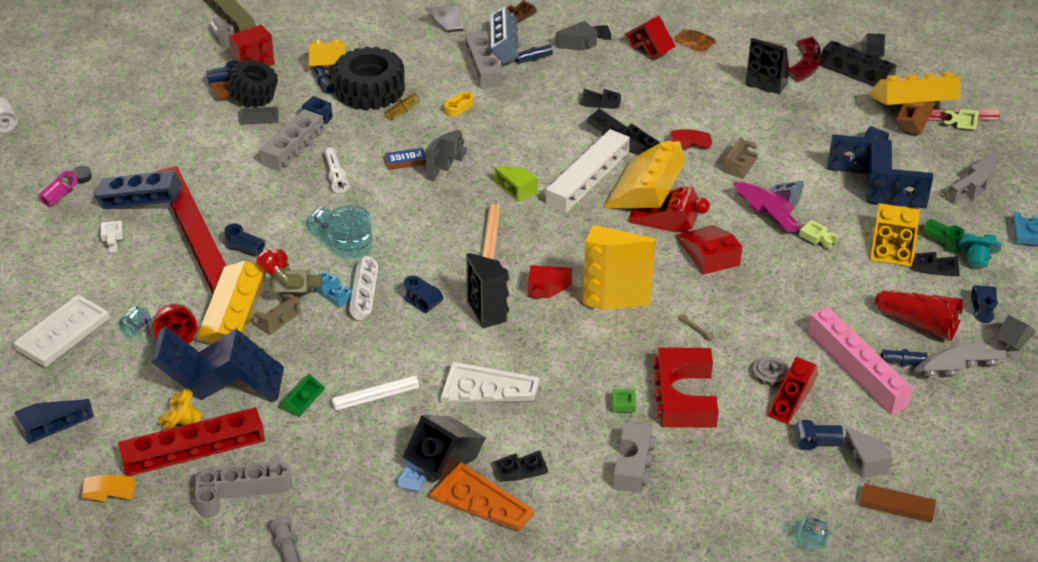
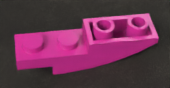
[733,182,803,233]

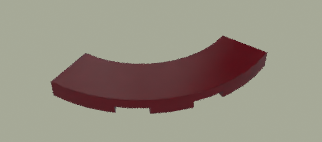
[789,36,821,82]

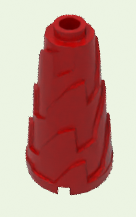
[874,290,963,341]

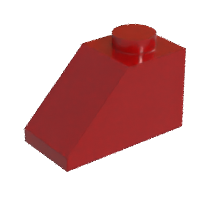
[528,265,572,299]

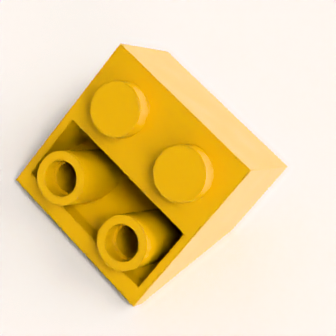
[308,40,346,69]

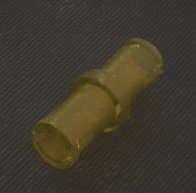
[384,93,420,121]

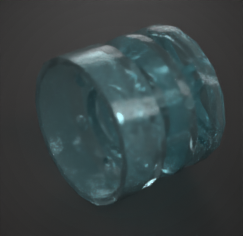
[328,205,373,259]

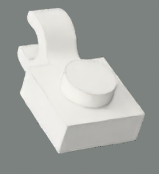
[101,221,123,253]

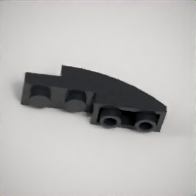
[587,108,661,155]

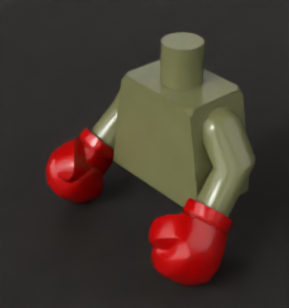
[256,249,322,292]

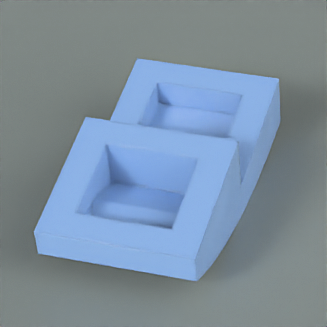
[398,460,429,492]

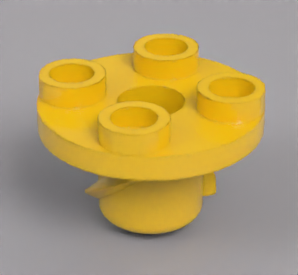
[158,389,203,430]

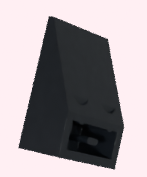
[745,38,790,95]

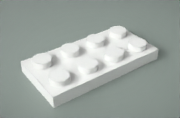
[13,295,110,367]

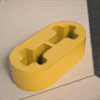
[444,92,474,117]

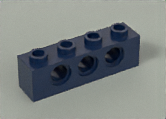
[95,170,182,209]

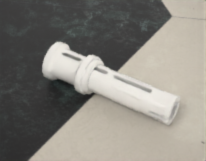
[324,147,349,193]

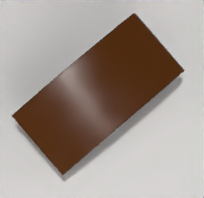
[507,0,537,23]

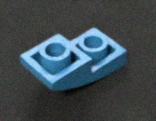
[313,271,352,307]

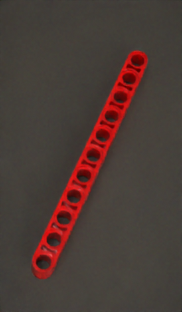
[157,165,226,295]

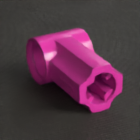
[38,171,77,208]

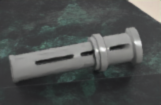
[270,516,301,562]

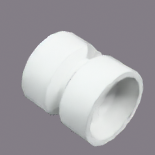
[0,97,18,132]

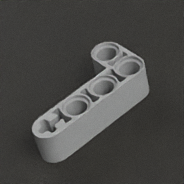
[196,462,292,518]

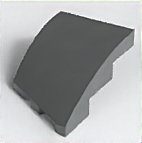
[426,130,467,181]

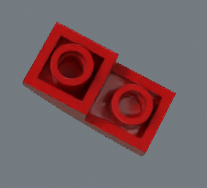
[669,129,712,149]

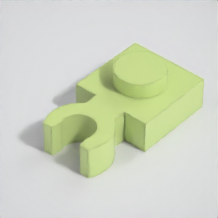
[943,108,979,130]
[799,220,839,249]

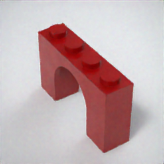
[653,347,719,428]

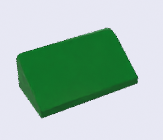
[278,373,325,417]

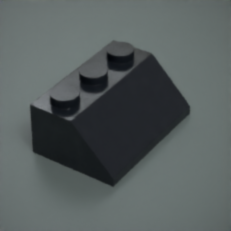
[466,253,509,328]

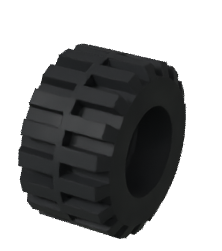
[227,60,278,107]

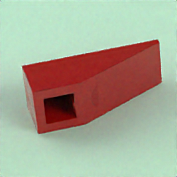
[767,356,819,425]

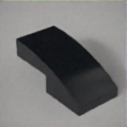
[580,88,621,109]
[915,252,960,276]

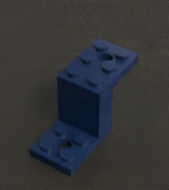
[827,134,933,209]
[151,327,284,402]

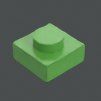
[612,389,636,412]

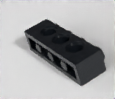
[820,40,897,87]

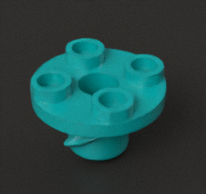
[958,233,1002,268]

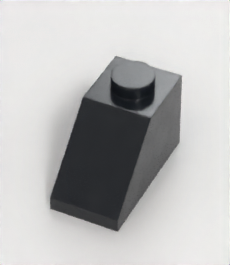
[861,33,885,59]

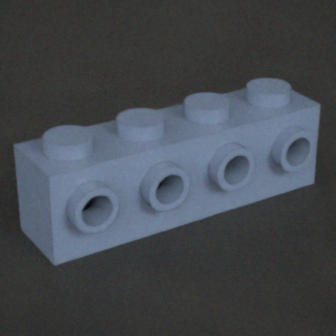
[490,6,519,64]

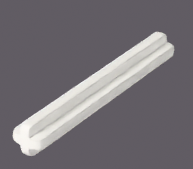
[332,376,419,411]

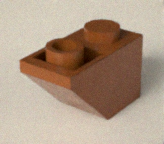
[896,101,935,135]

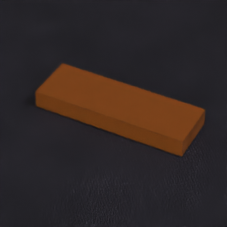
[860,484,936,523]

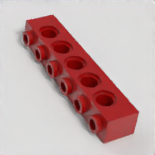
[118,407,265,476]

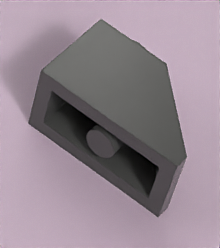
[555,21,597,51]
[995,315,1036,351]

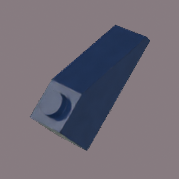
[14,399,94,445]

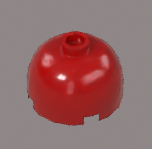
[152,303,198,344]

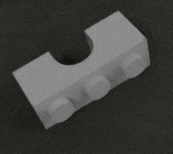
[613,422,656,493]

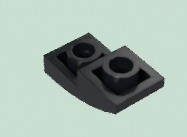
[494,450,549,481]

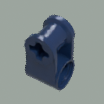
[403,275,443,313]
[971,285,998,323]

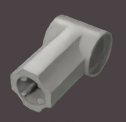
[210,17,234,48]

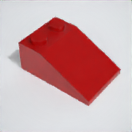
[676,225,743,275]

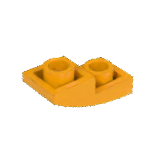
[81,475,136,502]

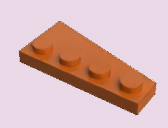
[430,462,535,531]

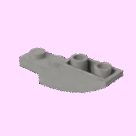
[948,151,999,205]
[915,342,1006,376]

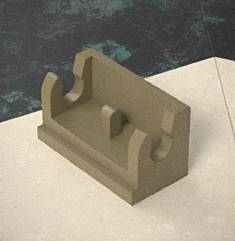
[724,137,758,179]
[253,292,301,335]

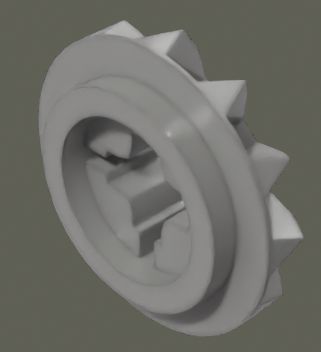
[753,357,789,386]

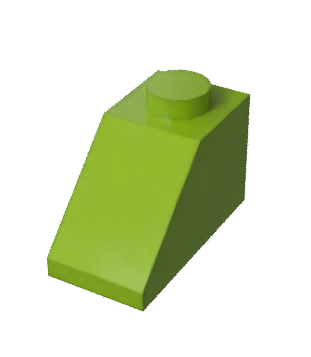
[494,166,538,202]

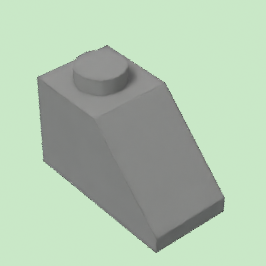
[844,429,893,478]

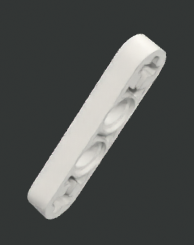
[349,256,378,320]

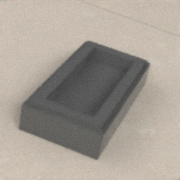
[240,107,279,125]

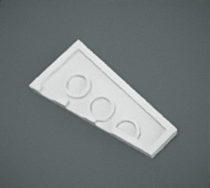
[441,362,540,402]

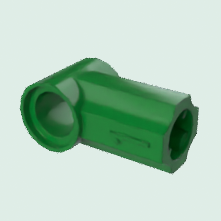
[922,218,965,253]

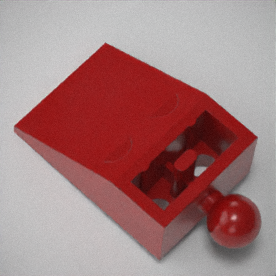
[629,186,710,233]

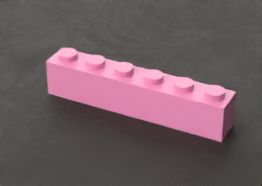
[808,307,913,415]

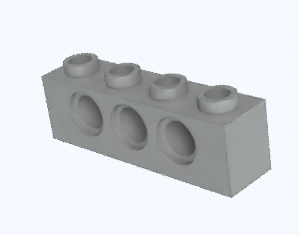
[465,31,505,89]
[259,109,324,172]

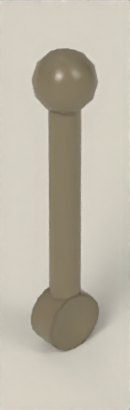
[679,314,714,341]

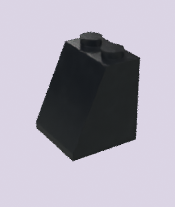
[403,415,486,480]

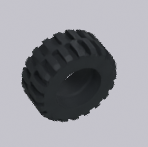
[333,46,405,110]

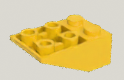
[870,203,920,267]

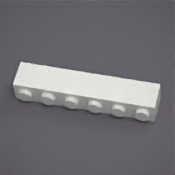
[545,129,630,213]

